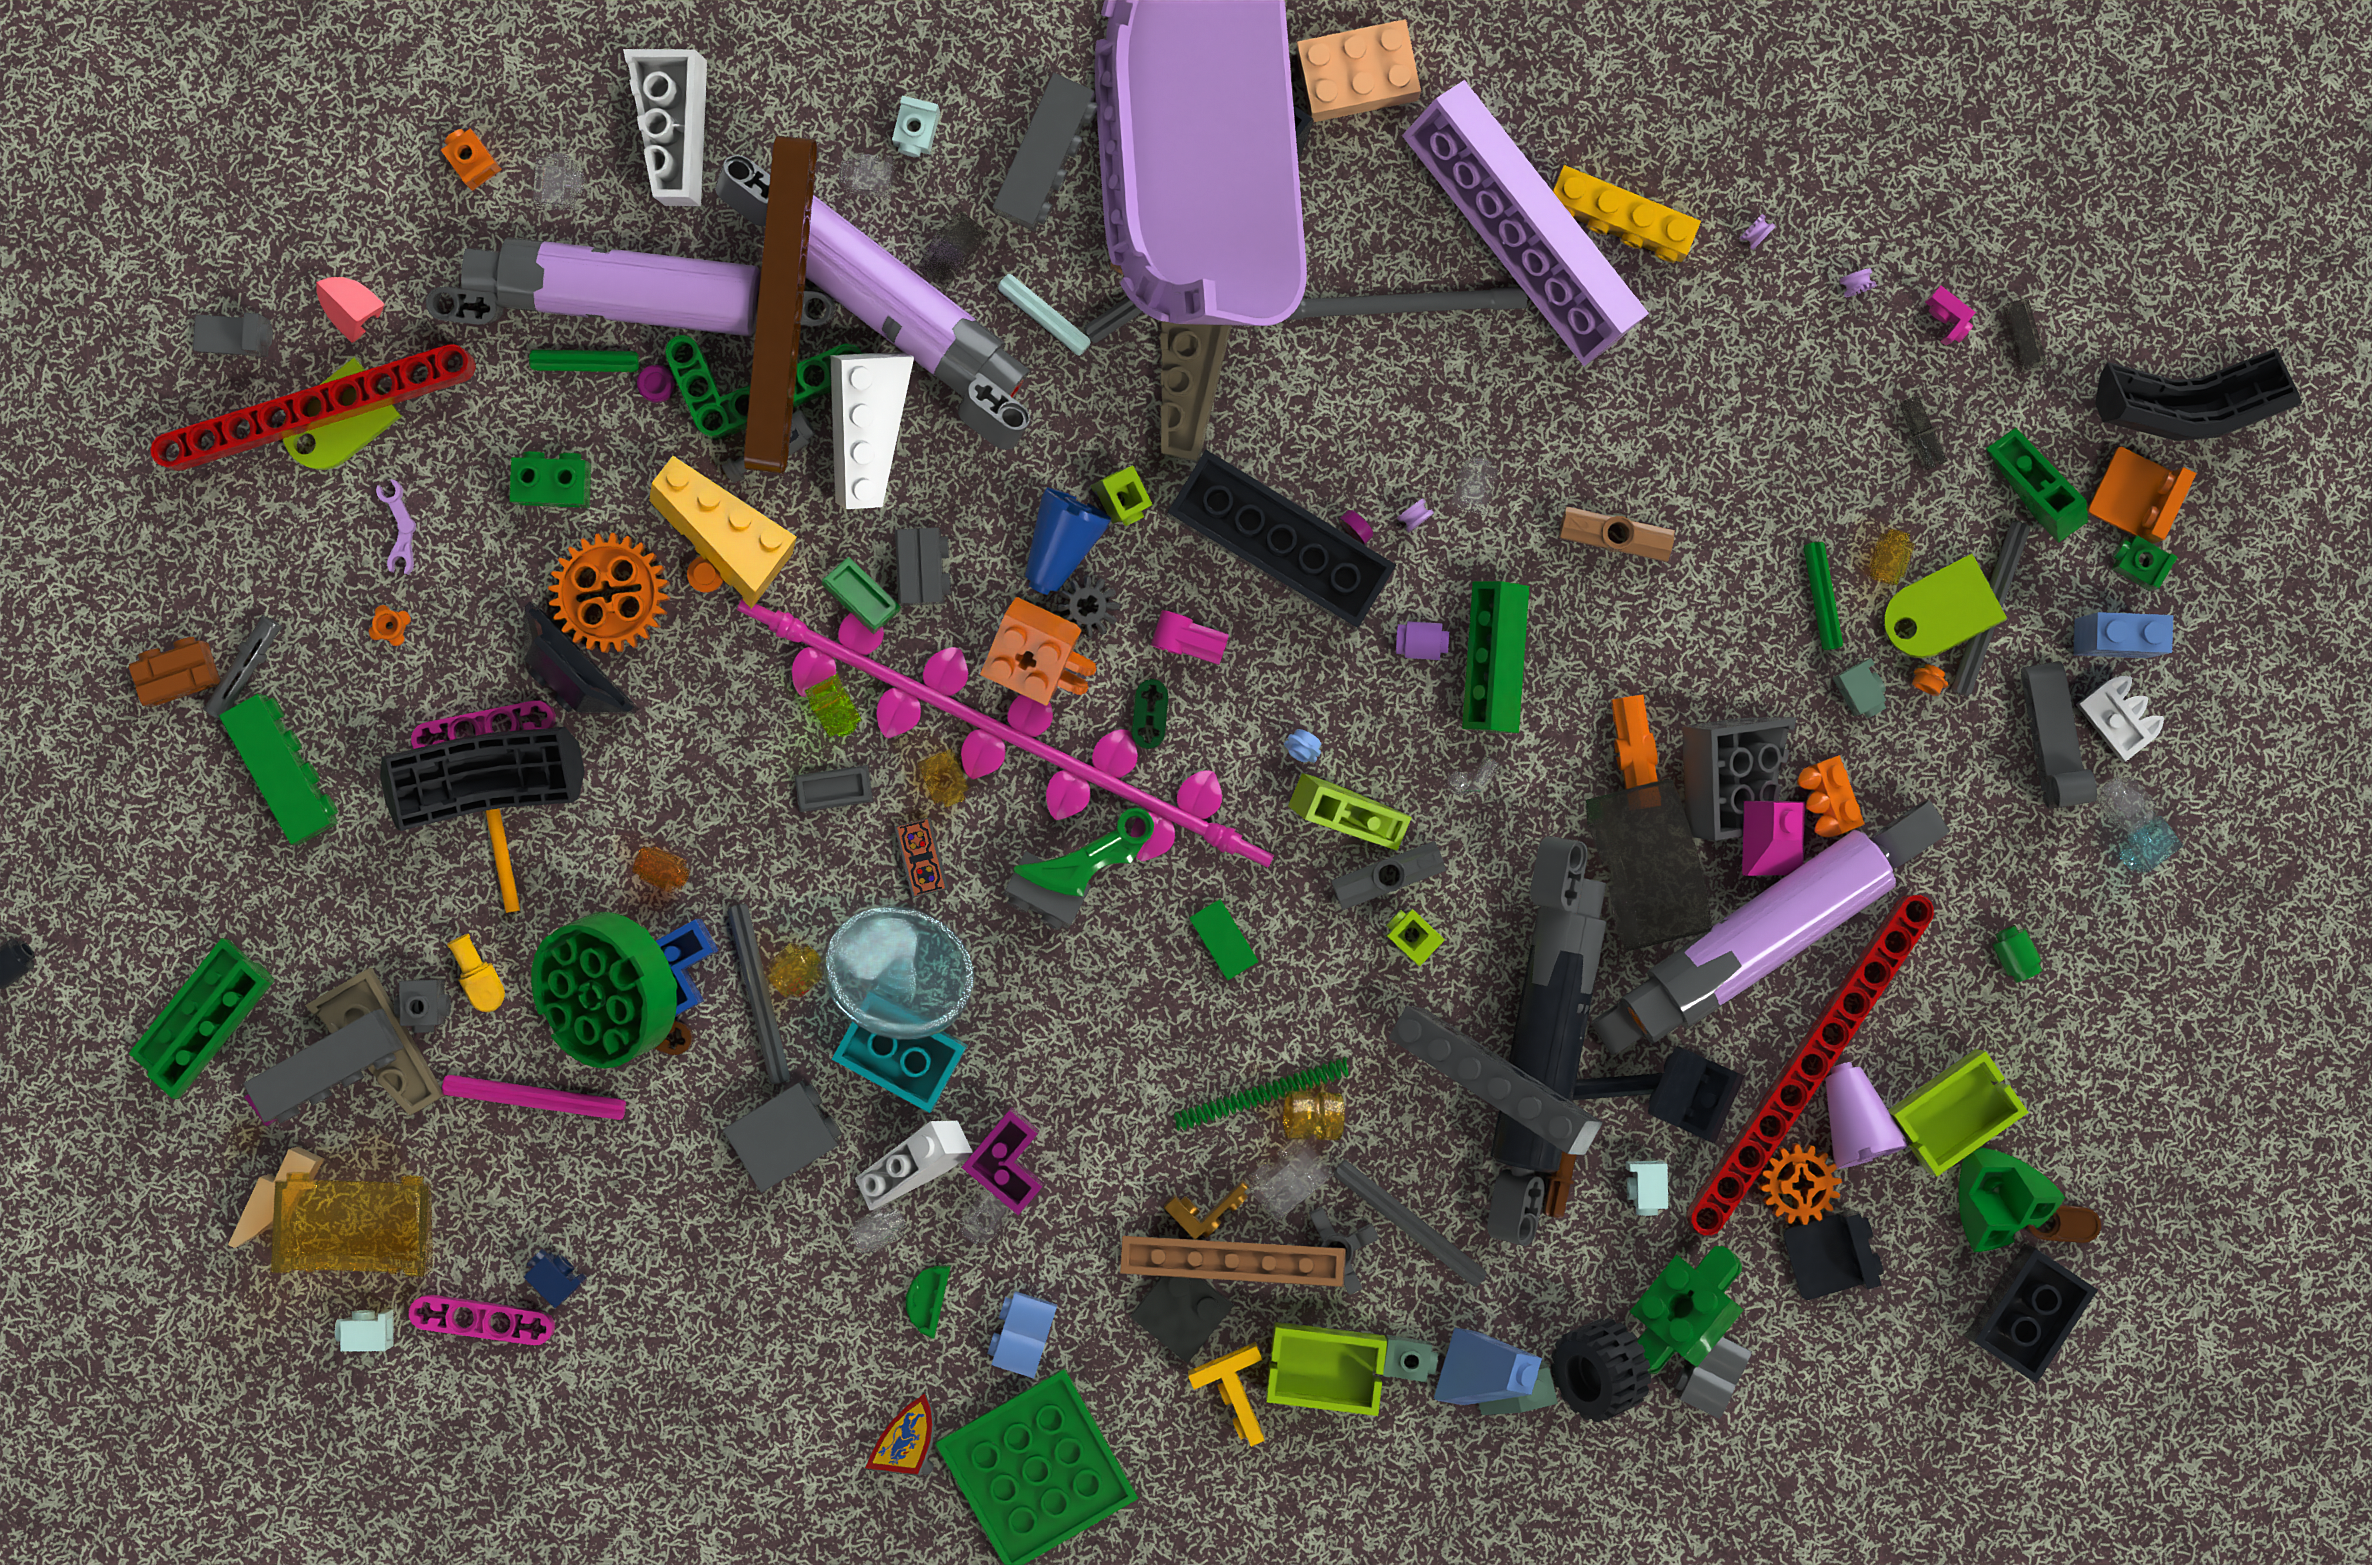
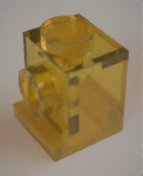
[918,748,970,808]

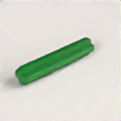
[529,349,639,372]
[1803,541,1843,650]

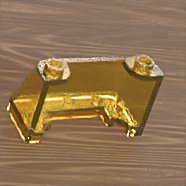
[271,1172,433,1277]

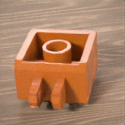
[980,597,1097,706]

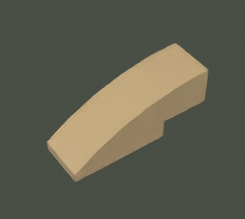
[228,1146,324,1248]

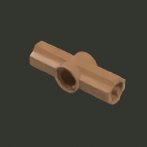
[1559,506,1675,562]

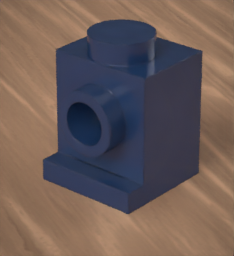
[524,1249,587,1308]

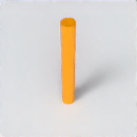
[485,808,520,913]

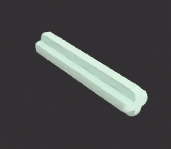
[998,274,1091,356]

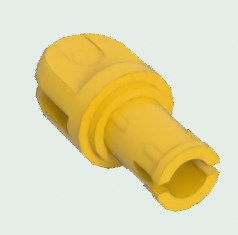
[447,933,505,1012]

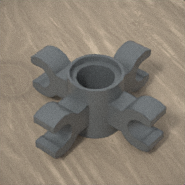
[1309,1206,1380,1295]

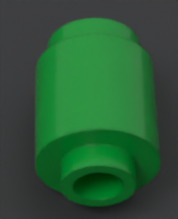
[1992,925,2042,983]

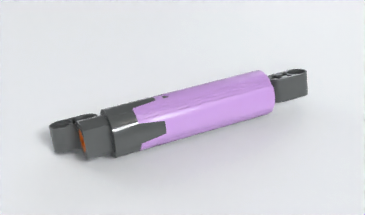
[1591,799,1950,1055]

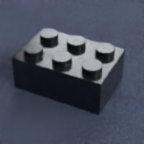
[1964,1243,2098,1384]

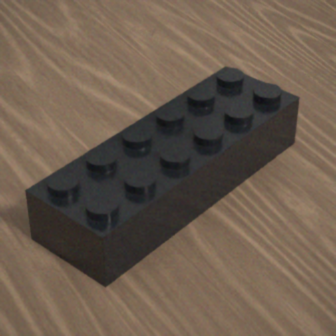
[1167,449,1397,631]

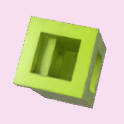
[1090,465,1153,526]
[1385,909,1445,967]

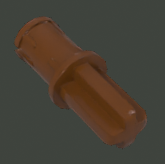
[1542,1151,1577,1219]

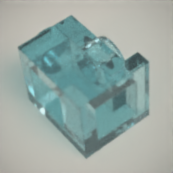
[2119,816,2184,872]

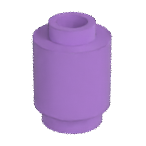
[1396,621,1449,660]

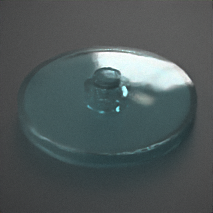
[824,907,974,1039]

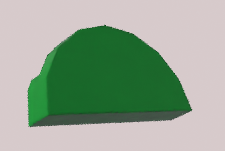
[906,1265,951,1339]

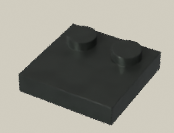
[1130,1276,1234,1364]

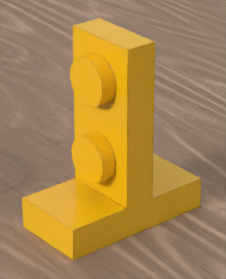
[1188,1342,1265,1447]

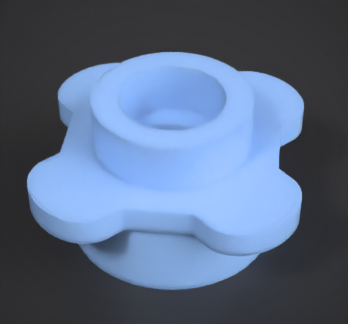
[1284,729,1321,763]

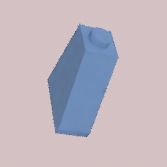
[1433,1327,1542,1405]

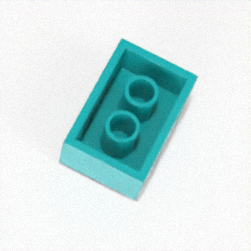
[832,992,968,1113]

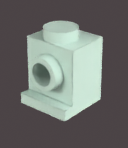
[892,96,940,157]
[1626,1161,1668,1216]
[335,1309,393,1351]

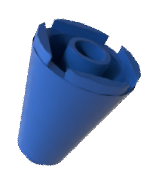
[1025,487,1112,595]

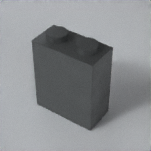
[722,1080,842,1193]

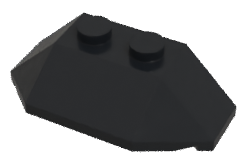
[524,602,639,714]

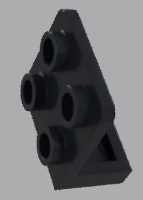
[1648,1046,1745,1144]
[1783,1209,1884,1300]

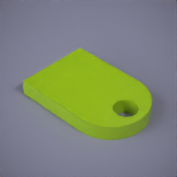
[283,358,402,470]
[1885,554,2007,658]

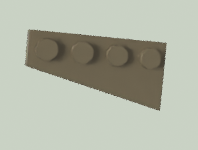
[1160,321,1232,462]
[305,968,445,1116]

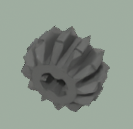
[1057,575,1120,639]

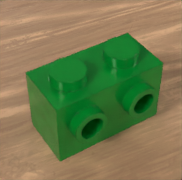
[509,451,591,508]

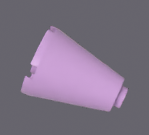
[1825,1062,1908,1169]

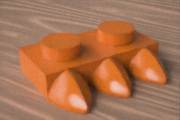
[1797,755,1865,838]

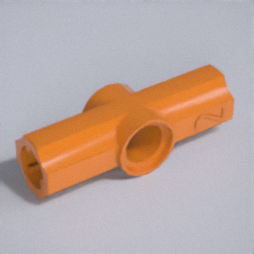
[1611,695,1661,809]

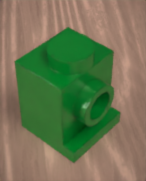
[2111,535,2178,591]

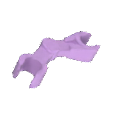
[376,479,416,575]

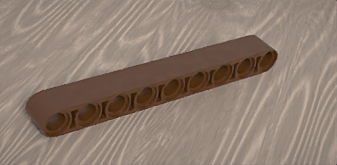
[744,135,817,474]

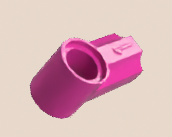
[1150,610,1229,665]

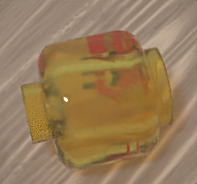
[767,943,823,998]

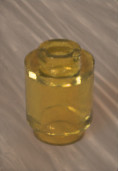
[1869,529,1915,586]

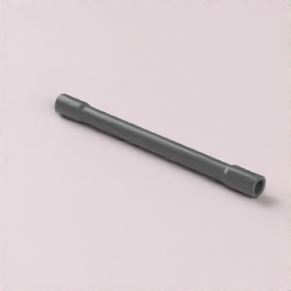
[1285,286,1527,320]

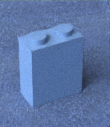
[2073,612,2173,658]

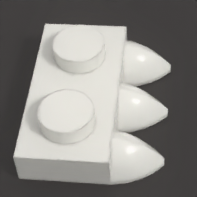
[2076,676,2164,762]

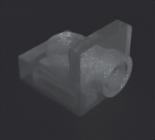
[1450,457,1499,516]

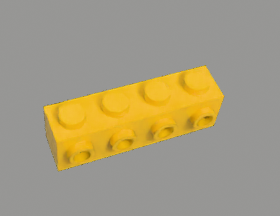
[1552,165,1701,263]

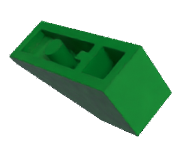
[1986,428,2088,543]

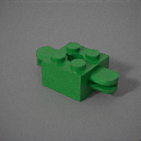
[1630,1246,1744,1374]

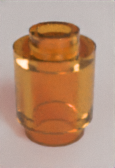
[632,845,691,894]

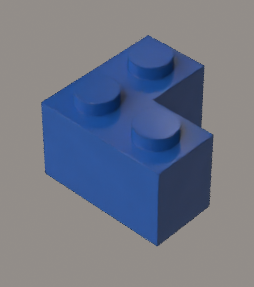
[656,919,719,1017]

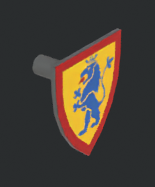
[865,1394,935,1476]

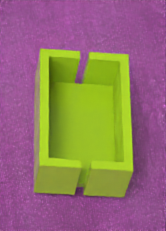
[1888,1049,2029,1177]
[1265,1322,1387,1416]

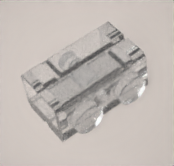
[1248,1138,1334,1222]

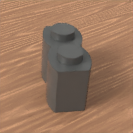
[1674,1337,1752,1419]

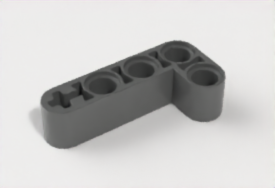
[2021,661,2097,809]

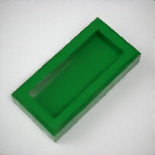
[821,556,901,634]
[1189,899,1259,981]

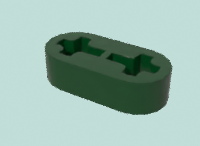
[1132,679,1169,749]

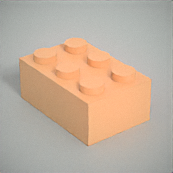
[1296,19,1421,122]

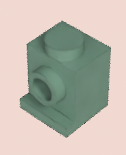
[1833,658,1886,718]
[1383,1335,1438,1382]

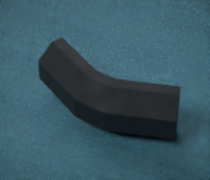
[2095,348,2302,441]
[380,727,585,831]

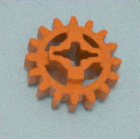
[1759,1143,1842,1225]

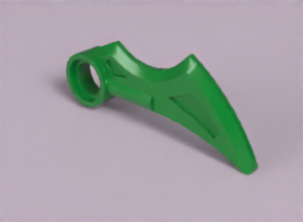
[1014,808,1154,897]

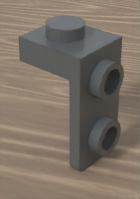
[193,312,273,357]

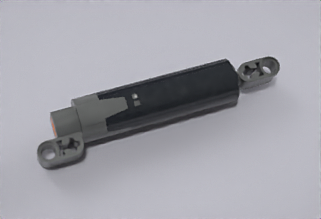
[1487,836,1607,1246]

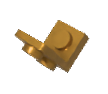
[1164,1179,1248,1240]

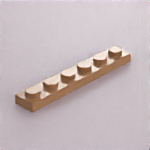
[1120,1236,1346,1287]

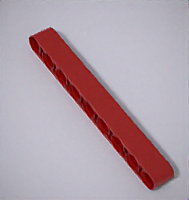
[150,344,476,471]

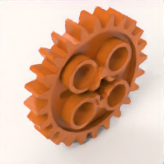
[548,533,670,653]

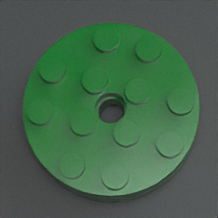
[531,912,677,1069]

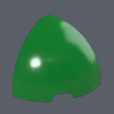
[1958,1147,2065,1252]

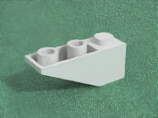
[855,1121,973,1210]

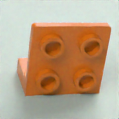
[2087,447,2197,544]

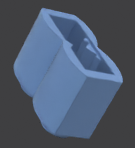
[987,1291,1057,1379]

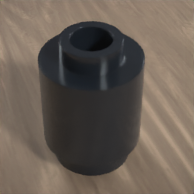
[0,939,35,989]

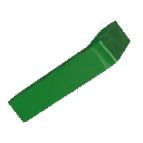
[665,335,863,440]

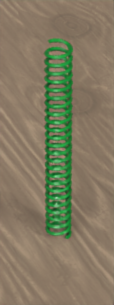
[1174,1056,1349,1131]

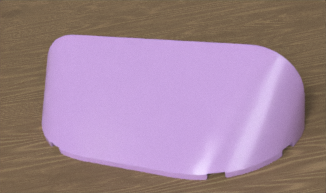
[1094,0,1307,326]

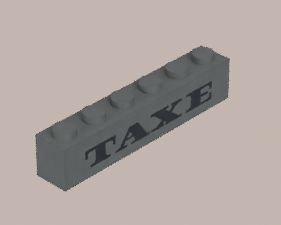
[1389,1006,1603,1155]

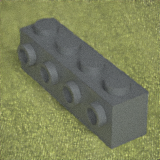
[993,73,1098,232]
[243,1009,404,1124]

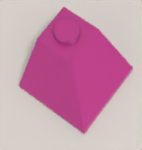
[1742,801,1805,876]

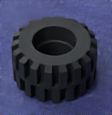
[1551,1318,1651,1422]

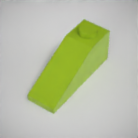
[1288,773,1412,851]

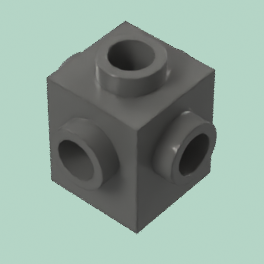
[394,979,451,1033]

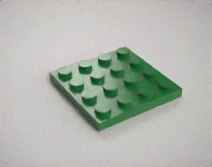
[935,1367,1138,1565]

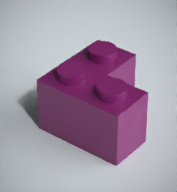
[961,1107,1044,1216]

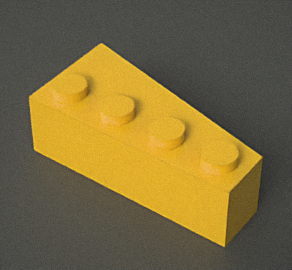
[649,456,797,609]

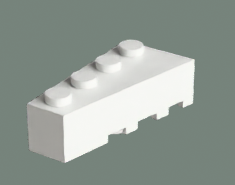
[623,49,707,206]
[830,352,914,509]

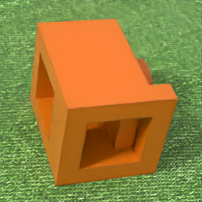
[441,128,502,191]

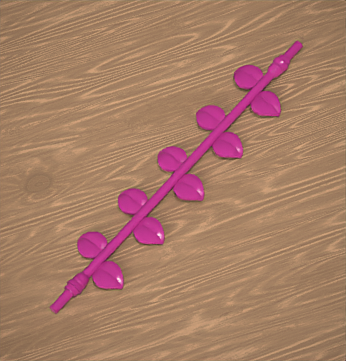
[737,598,1274,868]

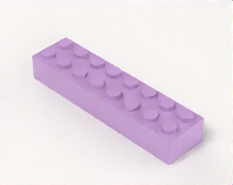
[1402,80,1649,366]

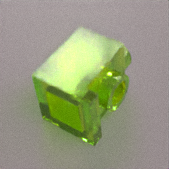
[805,673,862,738]

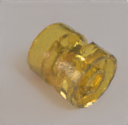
[1283,1091,1345,1141]

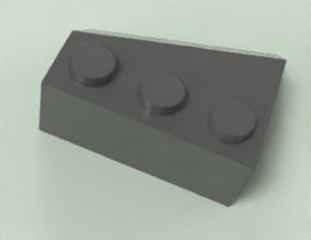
[1682,717,1797,841]

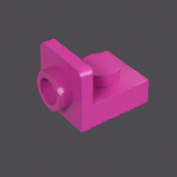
[1925,285,1976,346]

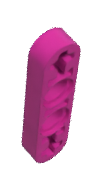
[411,701,556,749]
[409,1295,555,1345]

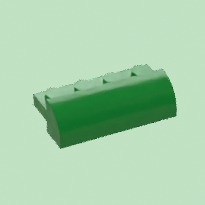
[128,938,274,1099]

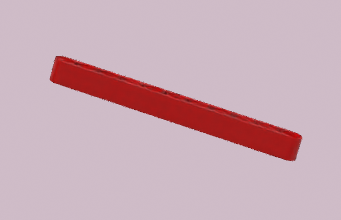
[1686,895,1934,1235]

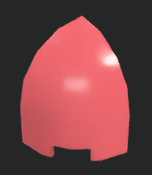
[316,277,385,343]

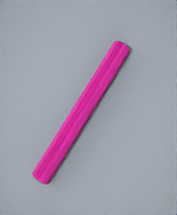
[442,1075,626,1120]

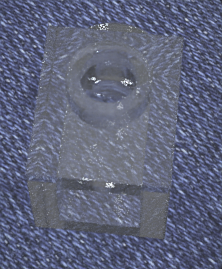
[533,153,584,211]
[958,1188,1014,1246]

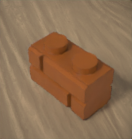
[128,637,221,708]

